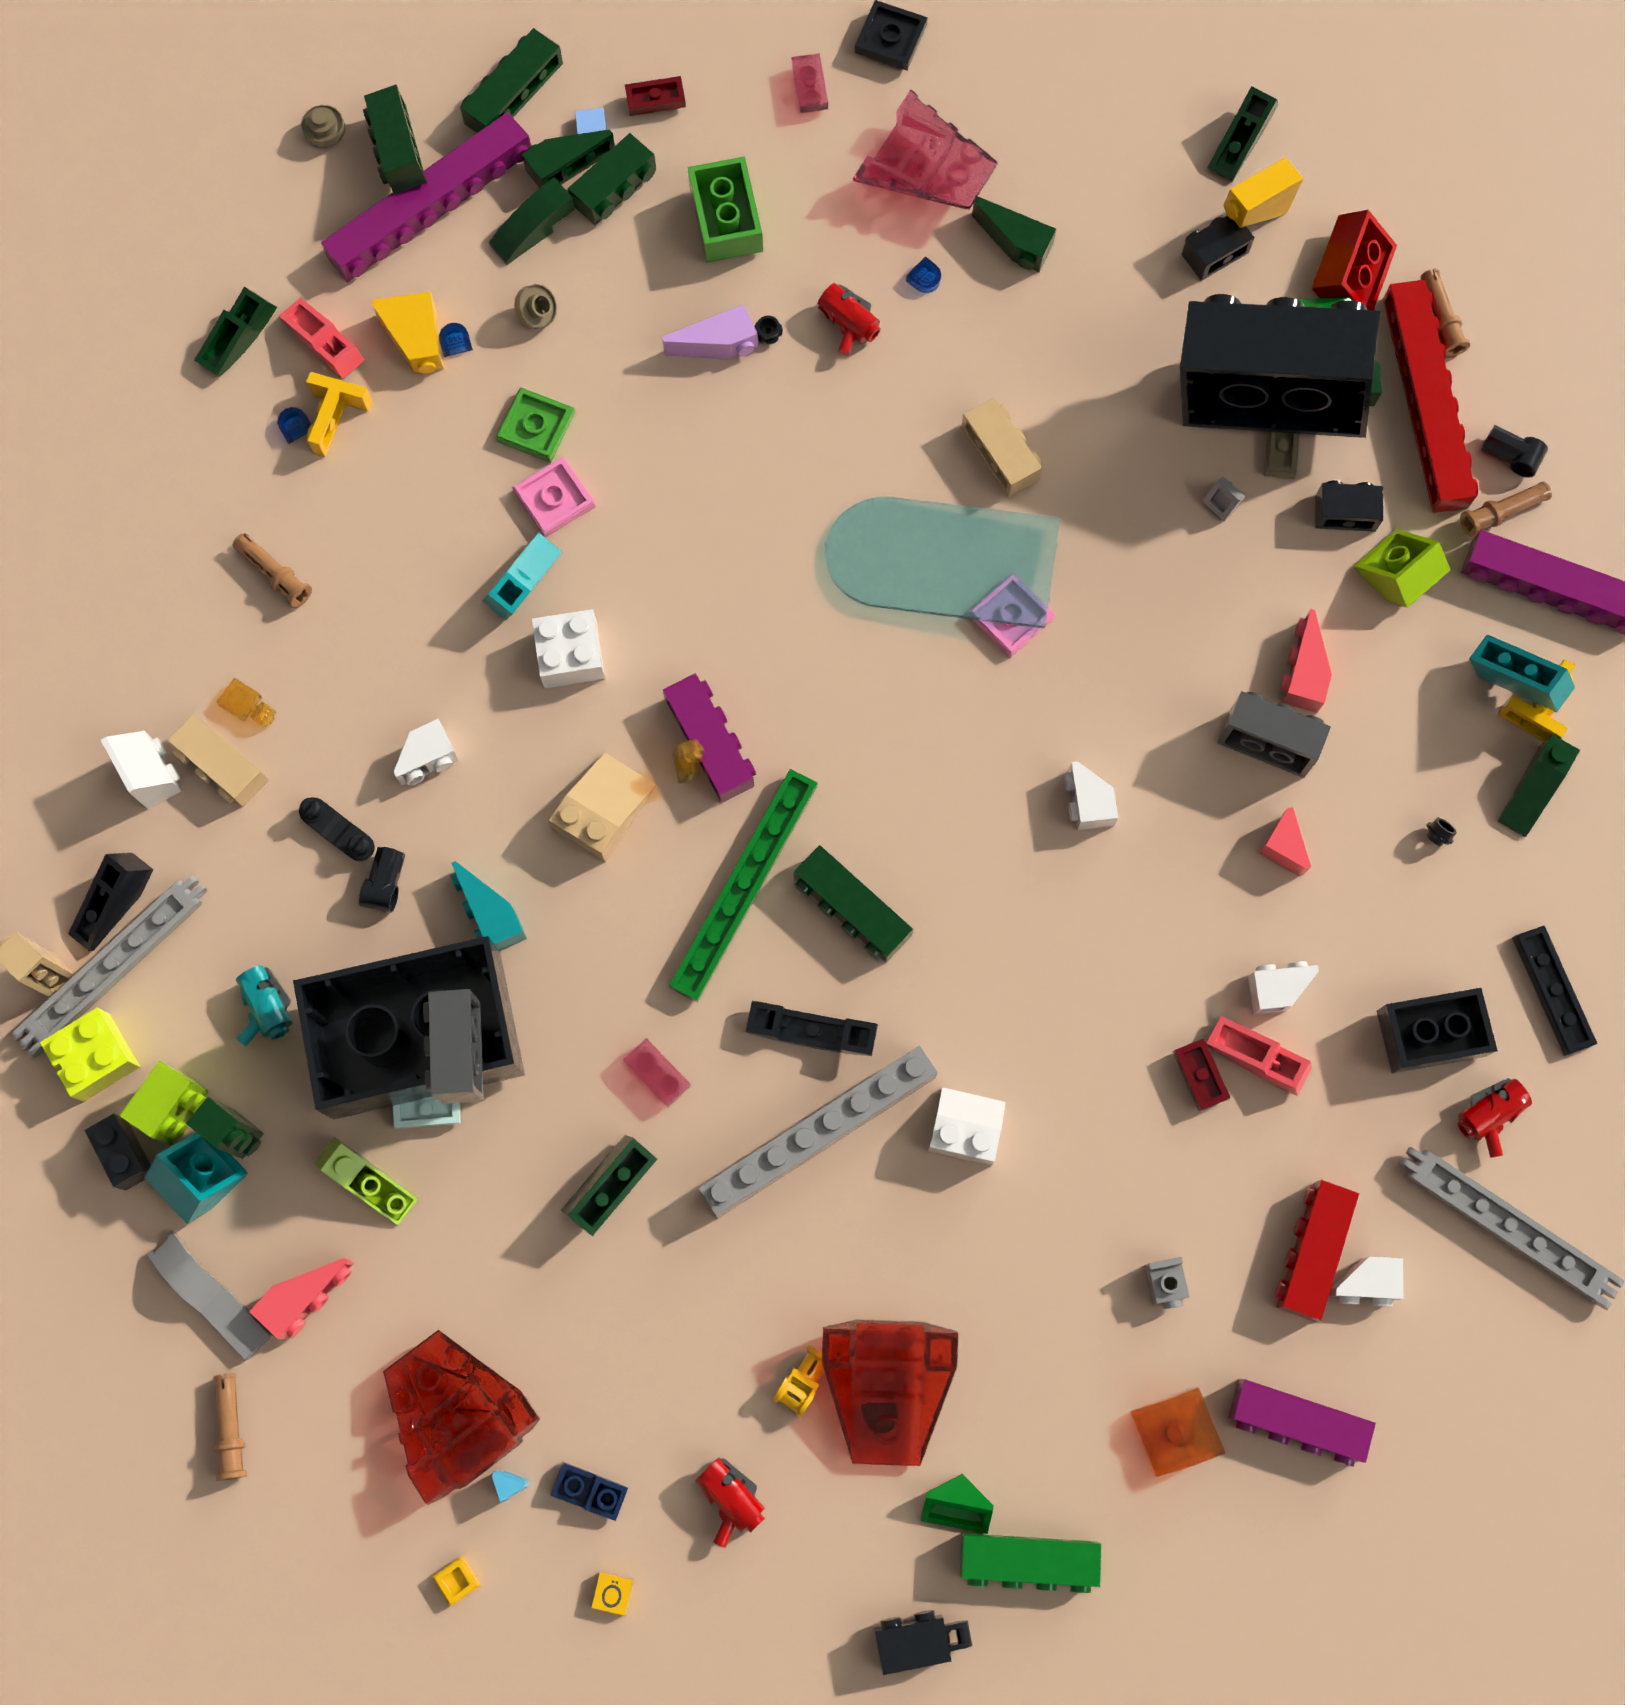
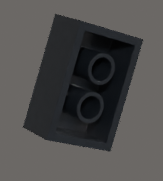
[1376,988,1498,1074]

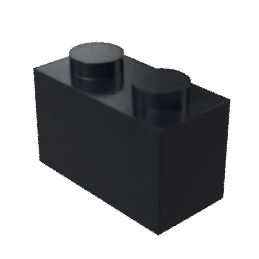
[1181,215,1255,281]
[1315,480,1383,532]
[84,1113,151,1191]

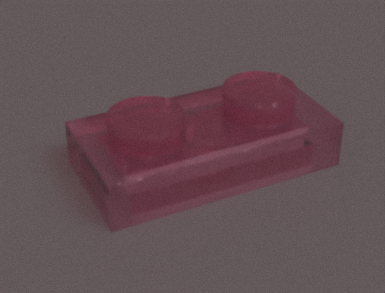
[791,53,828,113]
[623,1038,691,1108]

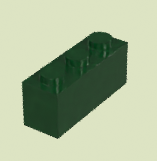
[568,133,656,226]
[186,1097,264,1159]
[561,1135,657,1236]

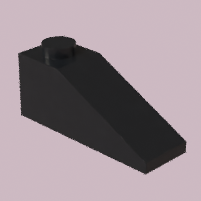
[68,853,154,951]

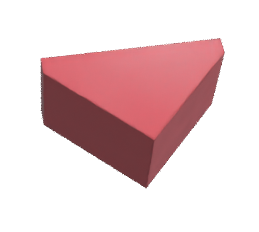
[1260,807,1311,876]

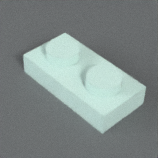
[393,1096,461,1129]

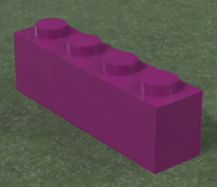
[663,673,757,804]
[1228,1379,1376,1467]

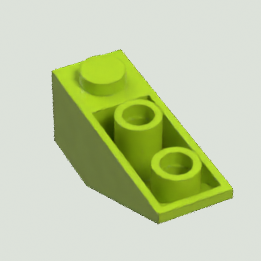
[314,1137,418,1226]

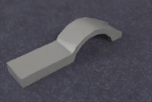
[146,1231,273,1360]

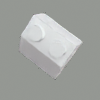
[101,731,182,809]
[928,1087,1005,1166]

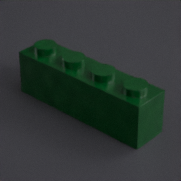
[460,28,563,133]
[363,84,427,195]
[794,845,913,963]

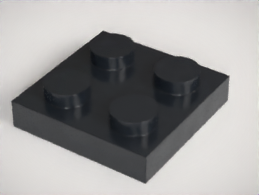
[855,0,928,71]

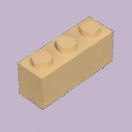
[961,397,1043,497]
[168,713,268,807]
[0,931,75,997]

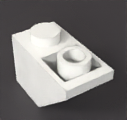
[394,719,458,786]
[1064,761,1118,830]
[1248,961,1319,1015]
[1329,1257,1404,1306]

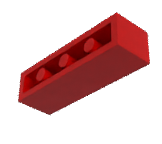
[1274,1180,1360,1322]

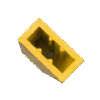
[1223,157,1304,228]
[372,291,444,374]

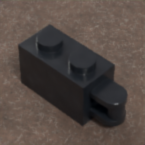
[874,1610,973,1675]

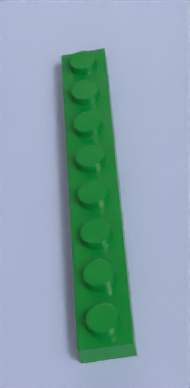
[669,769,818,1003]

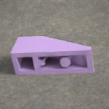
[662,304,758,359]

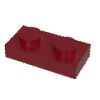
[625,76,686,116]
[1173,1038,1231,1112]

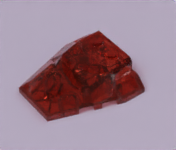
[383,1330,540,1505]

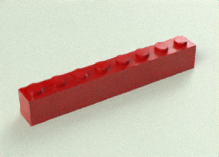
[1383,279,1478,513]

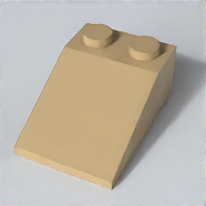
[549,753,657,862]

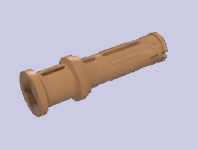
[1420,268,1470,357]
[1460,481,1552,537]
[232,533,312,607]
[214,1373,247,1481]

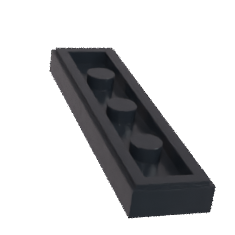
[1512,925,1598,1056]

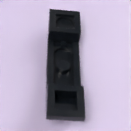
[745,1000,878,1056]

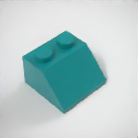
[144,1132,248,1224]

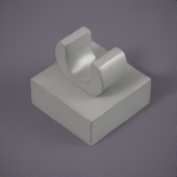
[1202,477,1246,521]

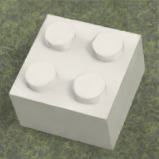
[532,609,605,688]

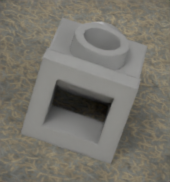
[1144,1257,1190,1309]

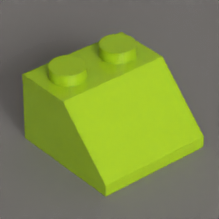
[1354,529,1450,608]

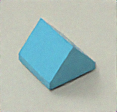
[492,1469,530,1503]

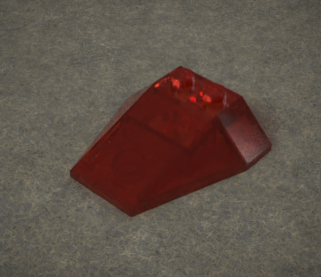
[822,1319,958,1466]

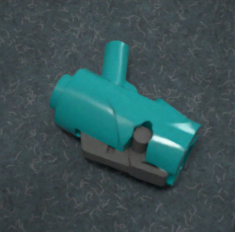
[236,965,292,1046]

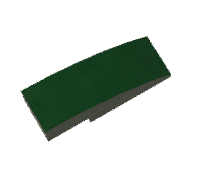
[489,177,575,265]
[194,287,277,377]

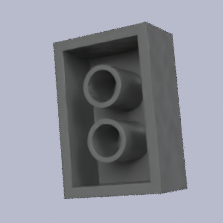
[1217,691,1331,778]
[423,989,484,1104]

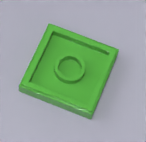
[495,387,575,463]

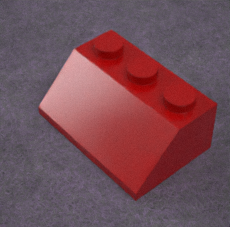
[1311,210,1397,310]

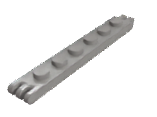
[11,876,207,1059]
[1399,1147,1625,1310]

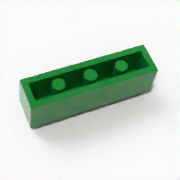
[960,1533,1101,1593]

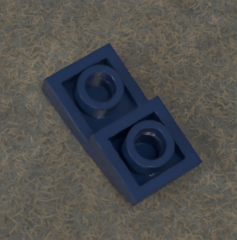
[550,1462,628,1521]

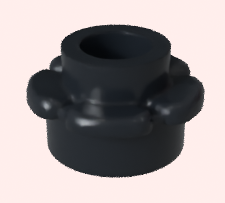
[754,315,783,344]
[1426,817,1457,846]

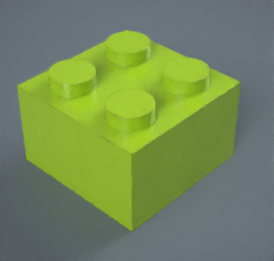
[119,1060,209,1145]

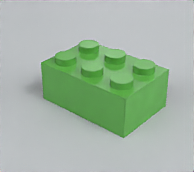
[687,156,763,263]

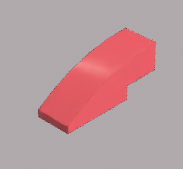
[279,297,365,379]
[1206,1016,1312,1096]

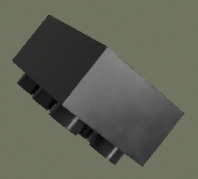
[1180,294,1381,438]
[293,936,525,1120]

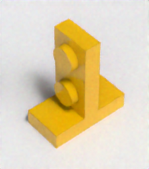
[306,372,372,457]
[1498,659,1576,742]

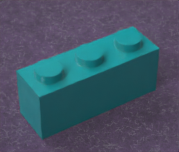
[1469,634,1575,712]

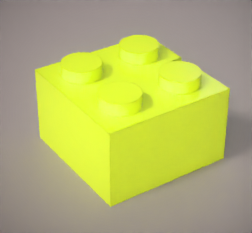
[40,1007,140,1102]

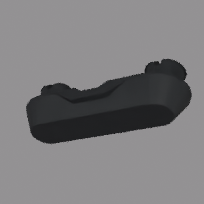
[299,797,375,861]

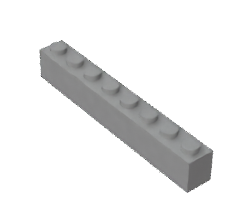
[699,1046,938,1219]

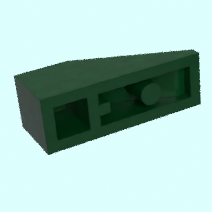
[1207,86,1279,181]
[522,129,615,188]
[972,196,1056,272]
[1497,734,1580,837]

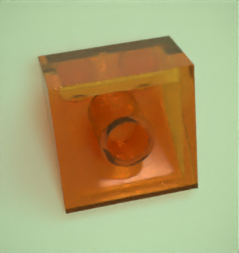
[1130,1387,1225,1477]

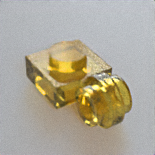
[216,677,276,727]
[672,740,705,783]

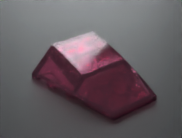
[853,89,998,210]

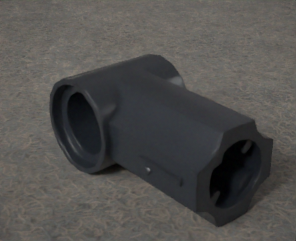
[1481,425,1548,478]
[359,847,405,913]

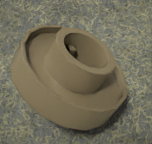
[301,105,345,147]
[514,284,557,329]

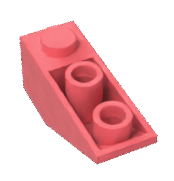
[1280,609,1332,713]
[249,1258,354,1340]

